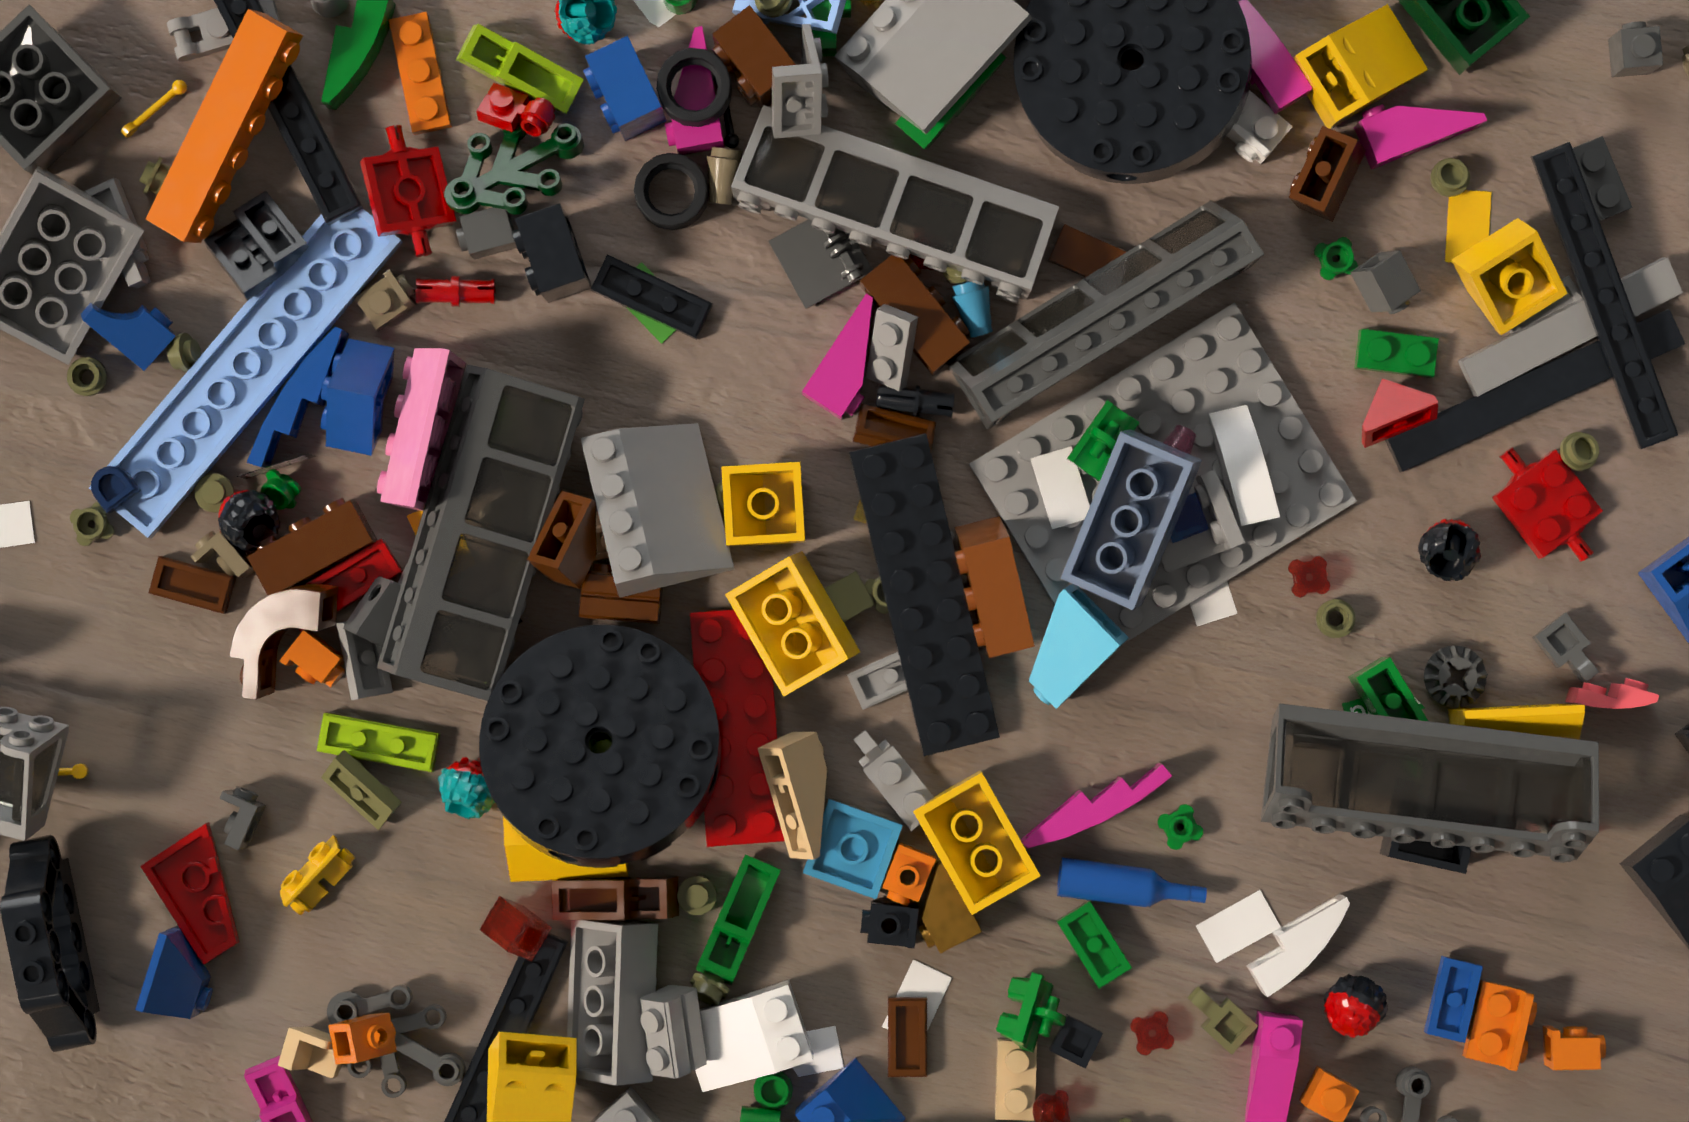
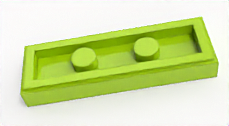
[317,713,441,772]

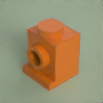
[279,630,345,688]
[882,842,936,906]
[1543,1025,1606,1070]

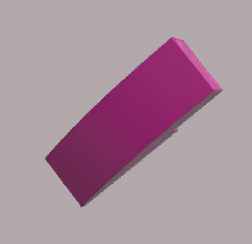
[1239,0,1313,114]

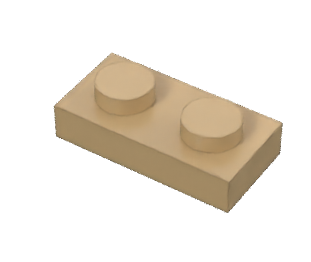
[995,1039,1037,1121]

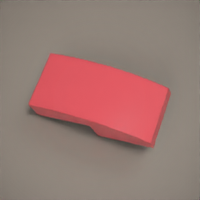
[1565,678,1659,709]

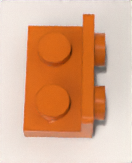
[1462,980,1537,1072]

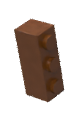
[860,255,971,376]
[247,498,377,596]

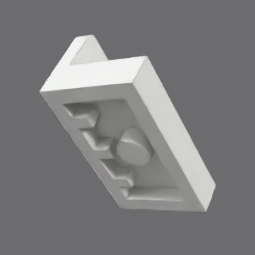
[1226,90,1293,164]

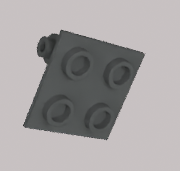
[768,204,873,309]

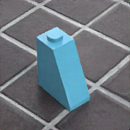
[1029,584,1129,709]

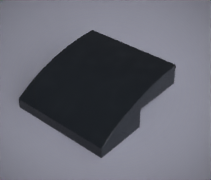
[204,191,308,301]

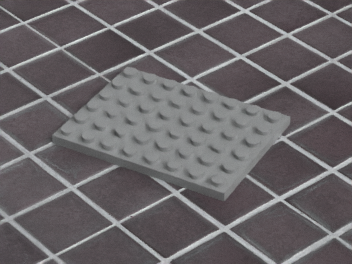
[969,303,1357,643]

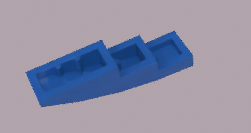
[247,327,349,468]

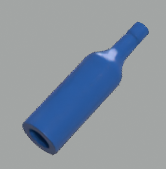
[1057,857,1207,907]

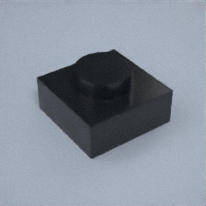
[1049,1014,1103,1069]

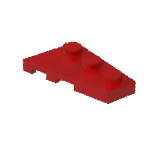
[140,822,240,965]

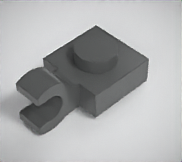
[1532,613,1599,683]

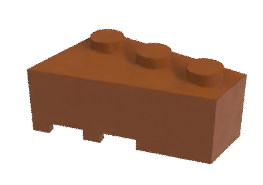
[954,516,1035,658]

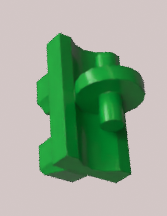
[1067,400,1140,481]
[996,972,1067,1053]

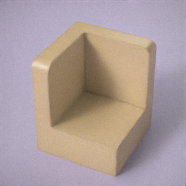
[278,1027,341,1078]

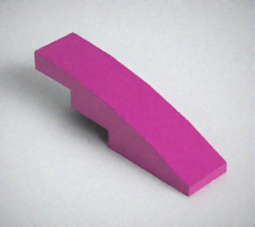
[1020,763,1172,849]
[244,1055,312,1122]

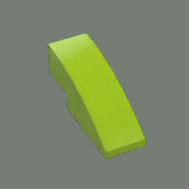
[456,24,584,114]

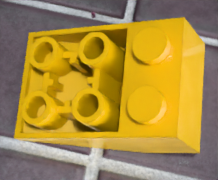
[1293,4,1429,129]
[487,1032,577,1122]

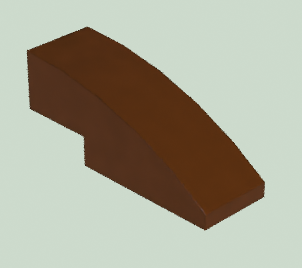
[552,877,679,920]

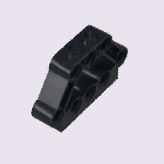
[0,835,100,1052]

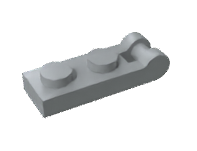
[167,0,281,62]

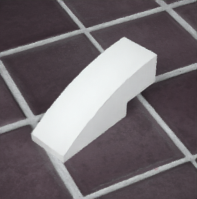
[1208,405,1280,527]
[1246,894,1350,997]

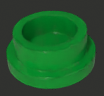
[754,1071,793,1110]

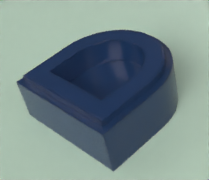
[91,466,141,514]

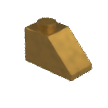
[918,861,982,954]

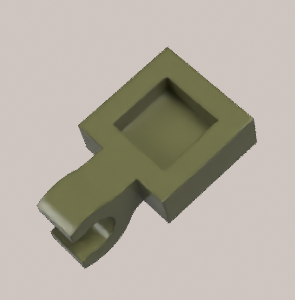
[1187,986,1258,1055]

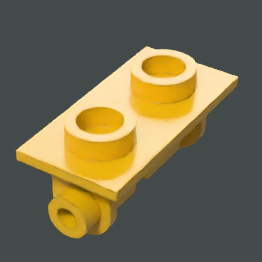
[279,835,355,915]

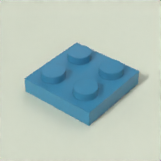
[803,798,903,900]

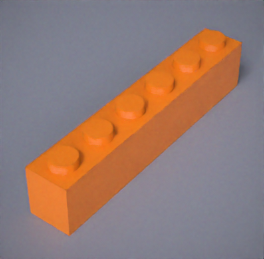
[146,9,303,243]

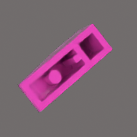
[665,26,725,155]
[1354,104,1487,170]
[802,293,873,420]
[1245,1010,1303,1122]

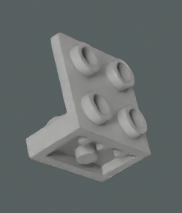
[772,24,828,138]
[1161,469,1245,573]

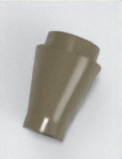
[707,147,743,205]

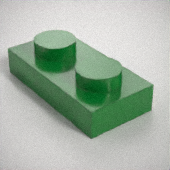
[1354,329,1439,378]
[1056,900,1132,989]

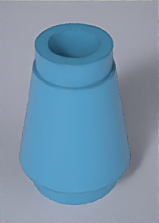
[951,281,993,338]

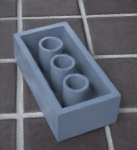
[1061,429,1202,610]

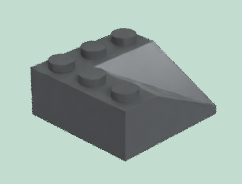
[0,5,122,175]

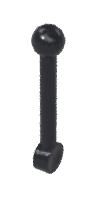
[713,75,739,148]

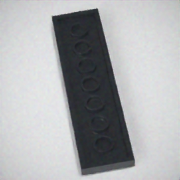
[849,433,1000,757]

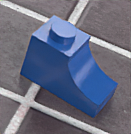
[81,303,175,371]

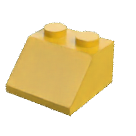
[1451,218,1568,335]
[721,462,806,546]

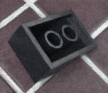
[1619,815,1689,949]

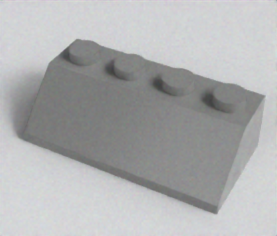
[567,920,658,1086]

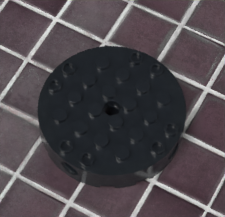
[1013,0,1252,184]
[479,625,722,868]

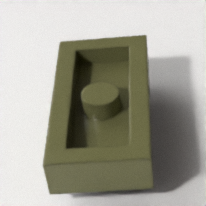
[321,750,402,830]

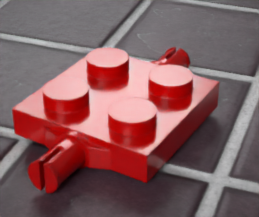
[360,125,456,257]
[1491,447,1603,562]

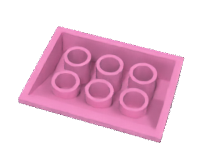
[377,348,466,511]

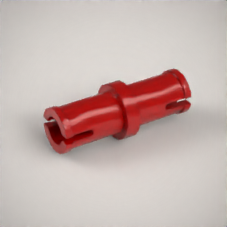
[415,276,496,307]

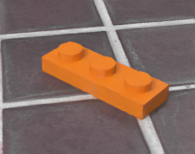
[389,12,452,135]

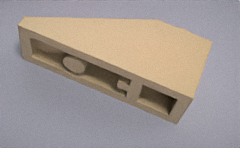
[758,732,827,860]

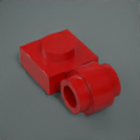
[476,83,555,137]

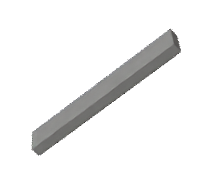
[1458,257,1683,397]

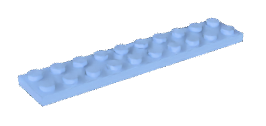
[89,209,403,539]

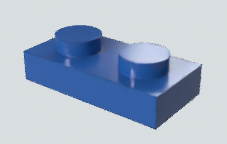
[1424,955,1483,1043]

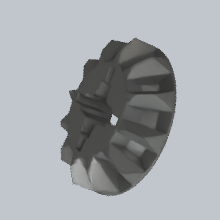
[1424,645,1488,708]

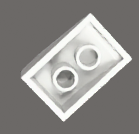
[695,980,814,1092]

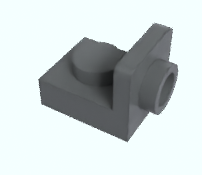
[220,786,266,850]

